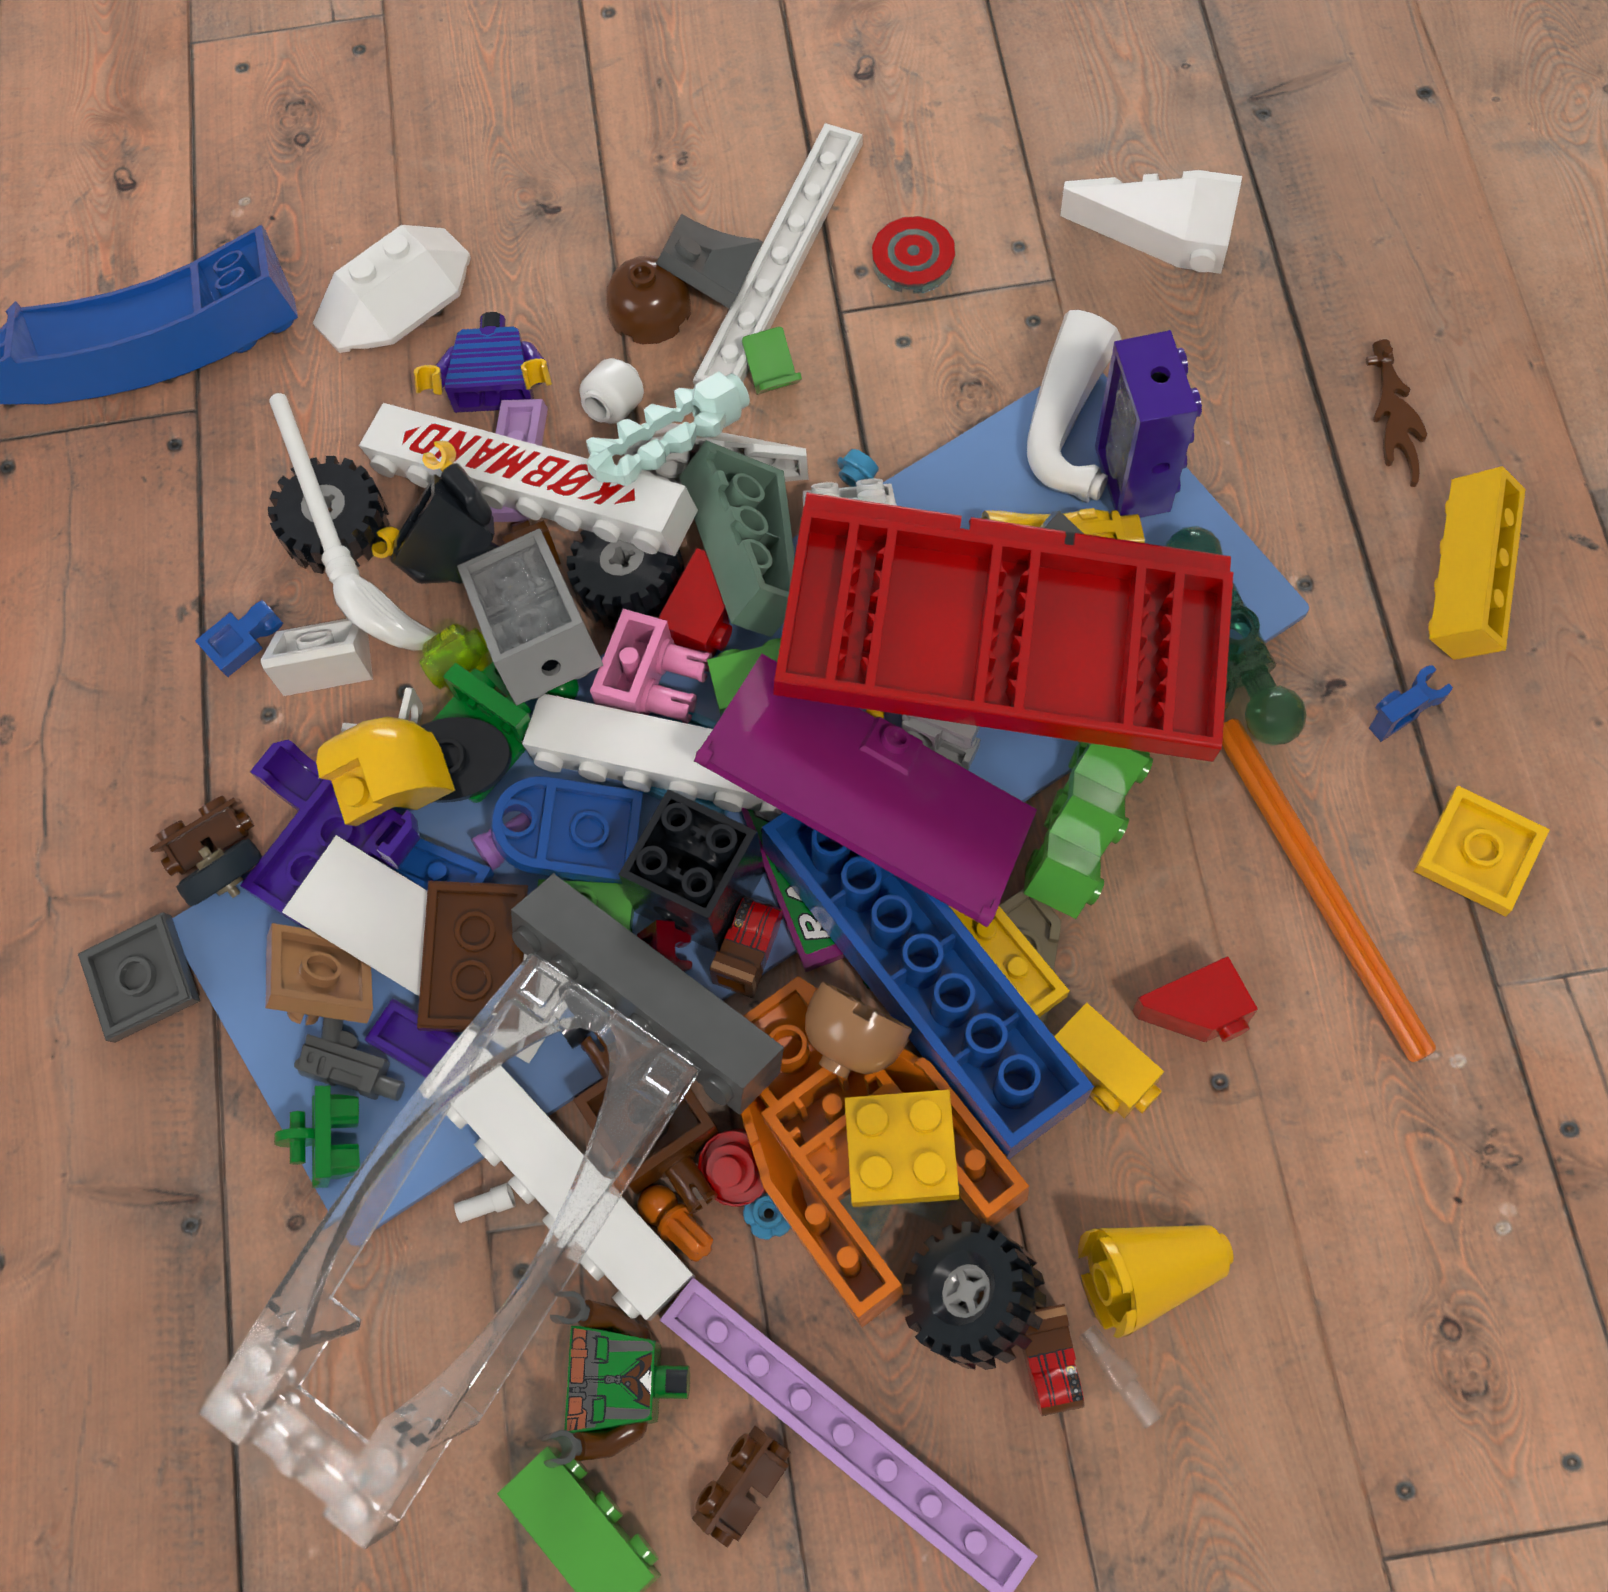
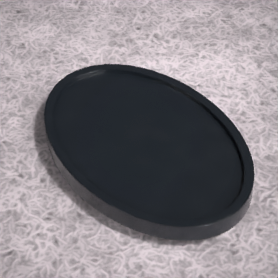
[420,717,512,803]

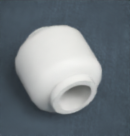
[579,358,644,424]

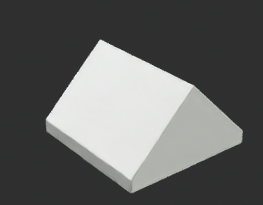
[261,618,373,696]

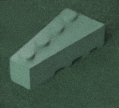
[679,440,795,637]

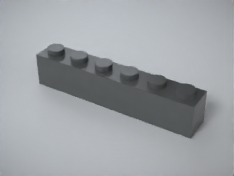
[511,873,784,1114]

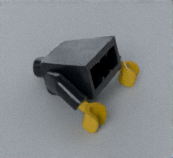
[371,440,500,584]

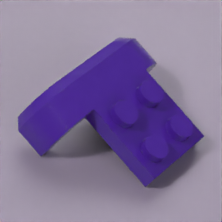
[240,739,420,929]

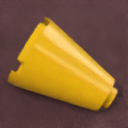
[1078,1225,1234,1338]

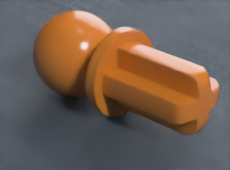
[637,1185,713,1262]

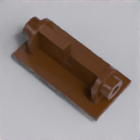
[149,795,255,876]
[692,1426,791,1548]

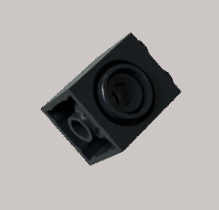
[618,789,765,952]

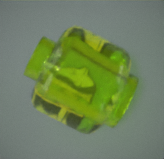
[419,623,489,690]

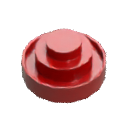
[698,1128,766,1207]

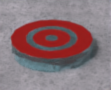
[872,216,955,294]

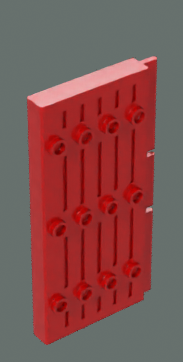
[773,492,1234,762]

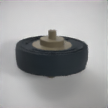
[176,838,262,906]

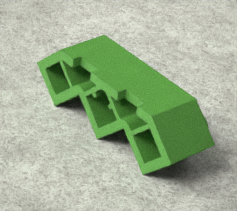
[1023,742,1153,919]

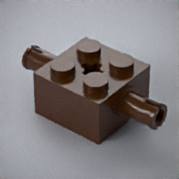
[573,1028,719,1214]

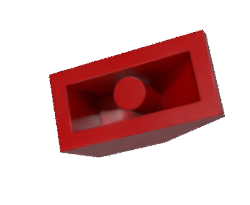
[658,548,732,658]
[1132,956,1258,1042]

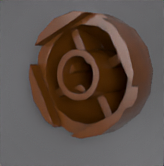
[607,256,691,345]

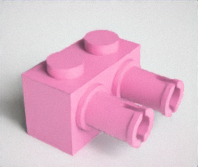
[590,609,712,724]

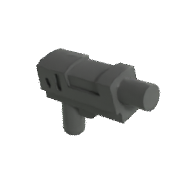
[294,1017,405,1101]

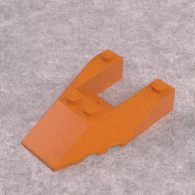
[741,976,1029,1328]

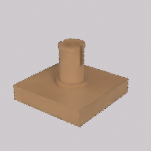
[265,923,373,1025]

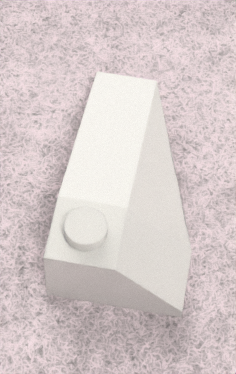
[1060,170,1242,274]
[624,423,809,485]

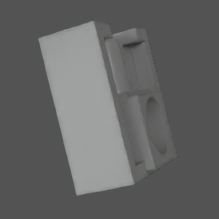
[902,715,981,770]

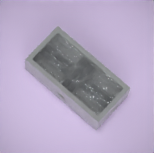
[457,528,603,706]

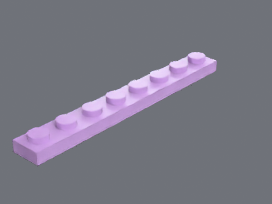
[660,1278,1038,1592]

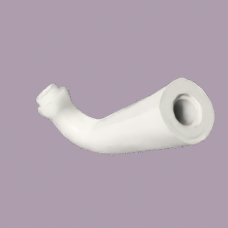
[1027,310,1121,503]

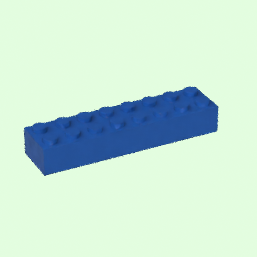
[762,812,1094,1160]

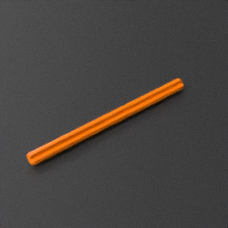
[1222,718,1436,1062]

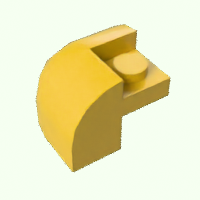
[316,716,455,826]

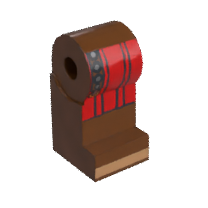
[709,896,783,998]
[1022,1304,1085,1416]

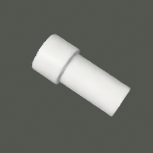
[454,1182,516,1223]

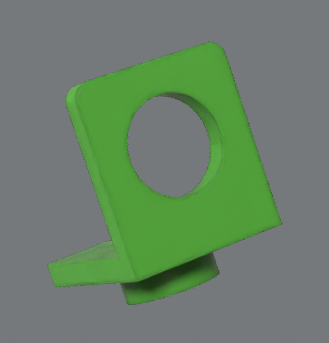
[742,327,802,395]

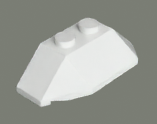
[313,225,471,353]

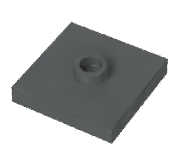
[78,912,200,1043]

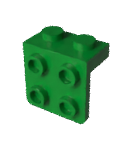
[432,663,531,803]

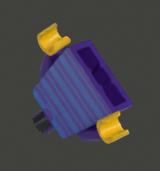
[414,312,552,413]

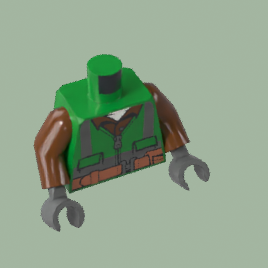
[541,1291,690,1468]

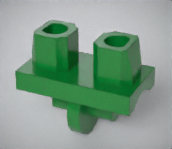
[274,1085,360,1188]

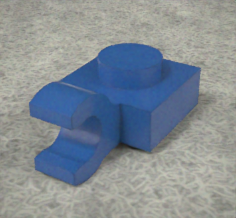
[195,600,284,677]
[1369,665,1453,742]

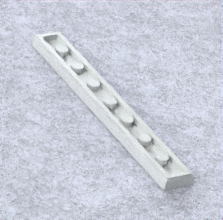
[693,123,863,387]

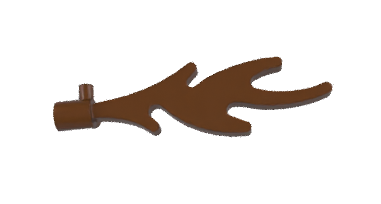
[1366,339,1427,487]

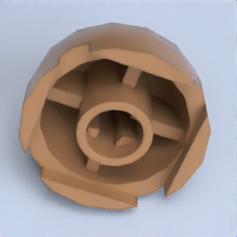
[805,982,912,1079]

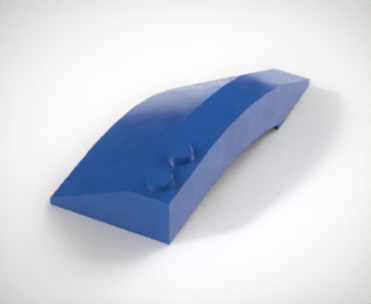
[0,224,298,404]

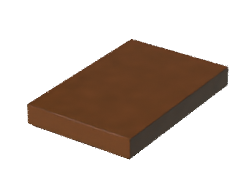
[417,881,528,1034]

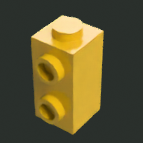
[1054,1002,1165,1119]

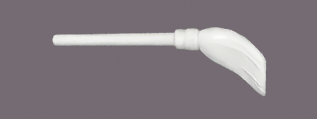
[269,393,448,651]

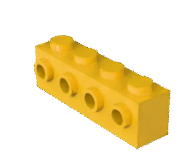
[1428,466,1526,660]

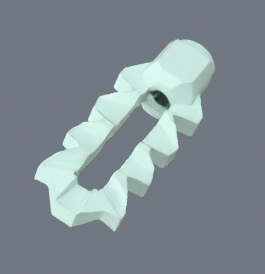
[586,371,750,486]

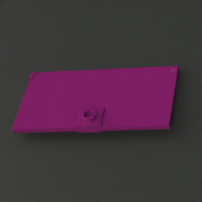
[694,654,1037,927]

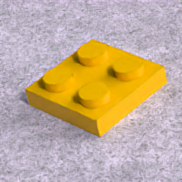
[1414,785,1550,917]
[845,1089,960,1207]

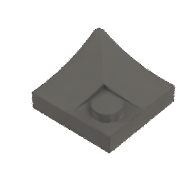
[656,214,763,309]

